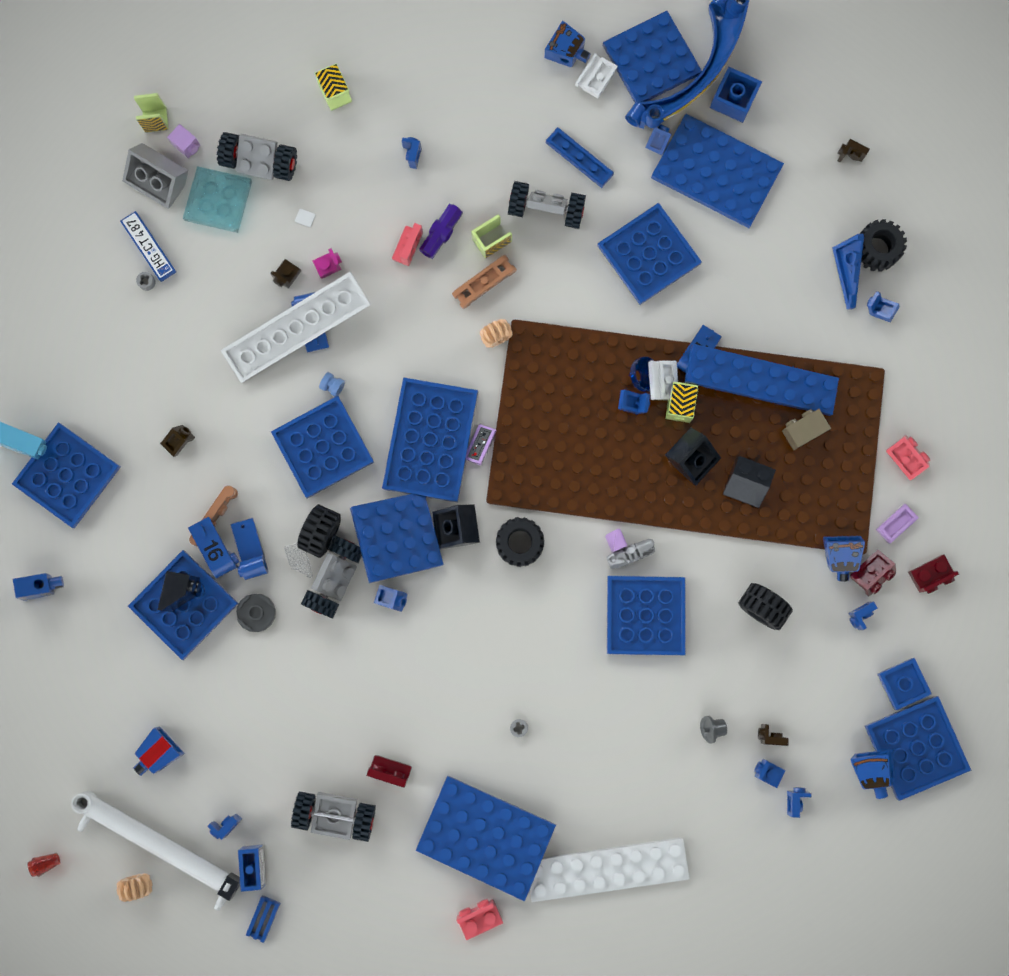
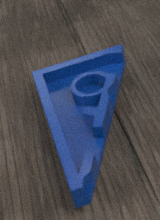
[832,234,864,310]

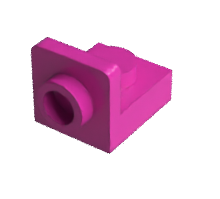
[312,248,342,279]

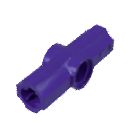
[419,203,463,259]

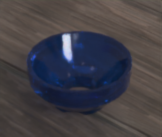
[629,357,654,391]

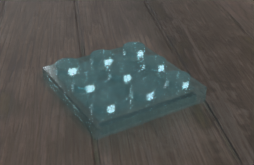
[183,166,252,233]

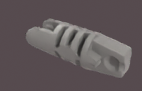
[607,539,655,569]

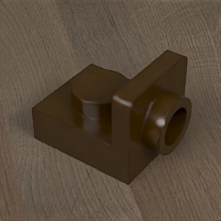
[837,139,870,162]
[270,259,301,289]
[160,425,195,457]
[758,724,789,746]

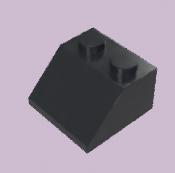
[665,428,721,486]
[722,456,776,508]
[432,504,480,549]
[157,571,201,612]

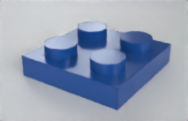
[877,658,932,710]

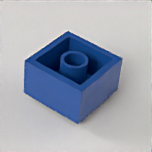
[710,66,762,123]

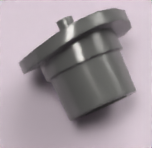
[700,716,727,744]

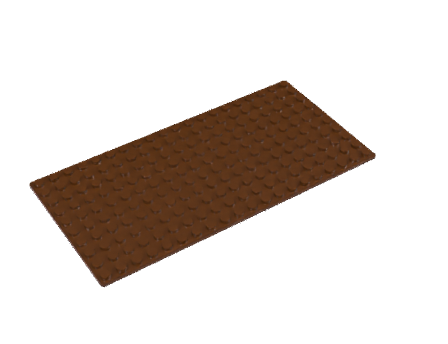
[486,319,885,555]

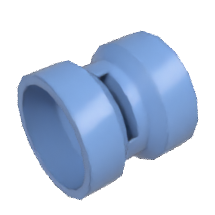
[319,372,345,397]

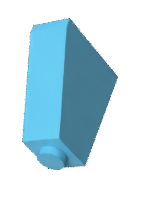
[0,422,47,459]

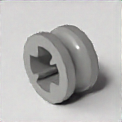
[136,272,155,291]
[510,719,528,737]

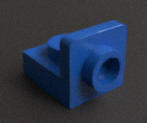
[645,124,672,155]
[401,137,422,169]
[374,585,408,612]
[848,601,878,630]
[754,759,786,788]
[787,787,812,818]
[207,814,242,840]

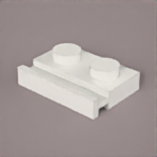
[575,53,617,99]
[648,361,678,400]

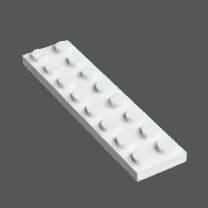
[220,272,371,383]
[530,838,689,902]

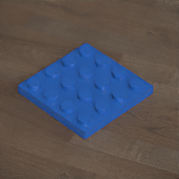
[603,11,702,102]
[597,203,702,305]
[271,396,374,499]
[12,422,121,529]
[350,491,444,583]
[128,550,239,660]
[607,576,685,655]
[865,696,972,801]

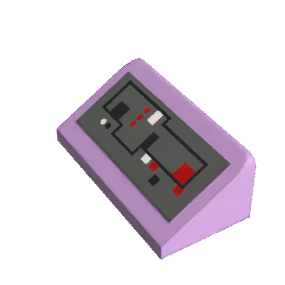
[466,424,496,466]

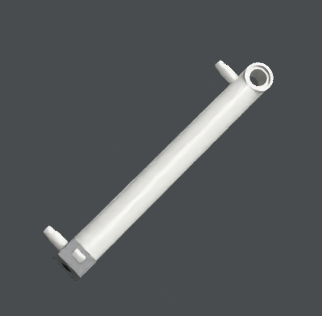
[71,791,240,911]

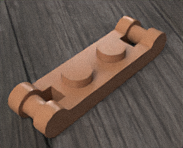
[452,255,517,309]
[189,486,238,546]

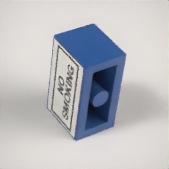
[238,844,266,892]

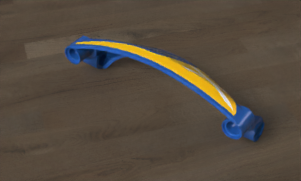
[625,0,749,129]

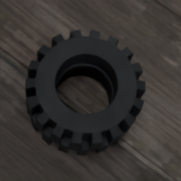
[860,219,907,272]
[297,504,341,558]
[496,517,545,567]
[738,583,793,630]

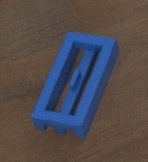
[246,895,281,943]

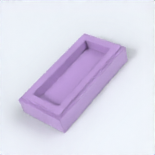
[876,504,919,544]

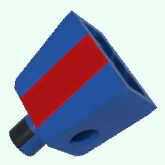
[133,726,185,776]

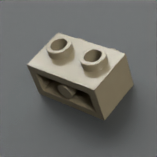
[782,409,831,450]

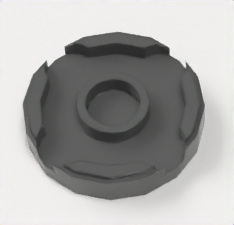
[236,594,276,632]

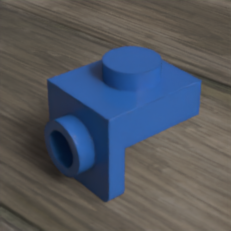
[867,291,900,323]
[618,390,650,414]

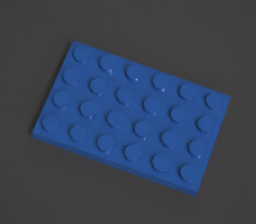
[651,114,784,228]
[382,377,478,503]
[416,776,556,901]

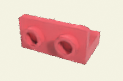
[392,223,423,266]
[886,435,930,481]
[456,899,503,940]

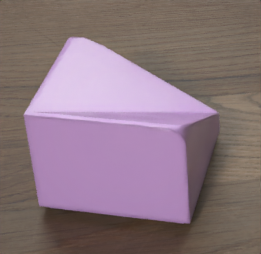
[605,529,627,553]

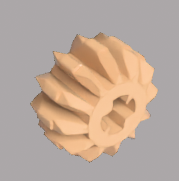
[480,319,513,348]
[116,873,153,902]

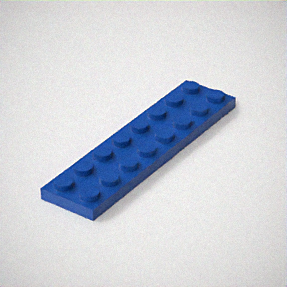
[685,344,839,416]

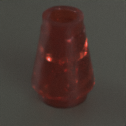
[27,853,61,877]

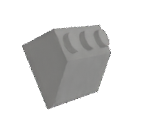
[122,143,188,209]

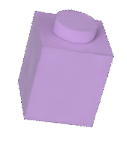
[167,124,200,158]

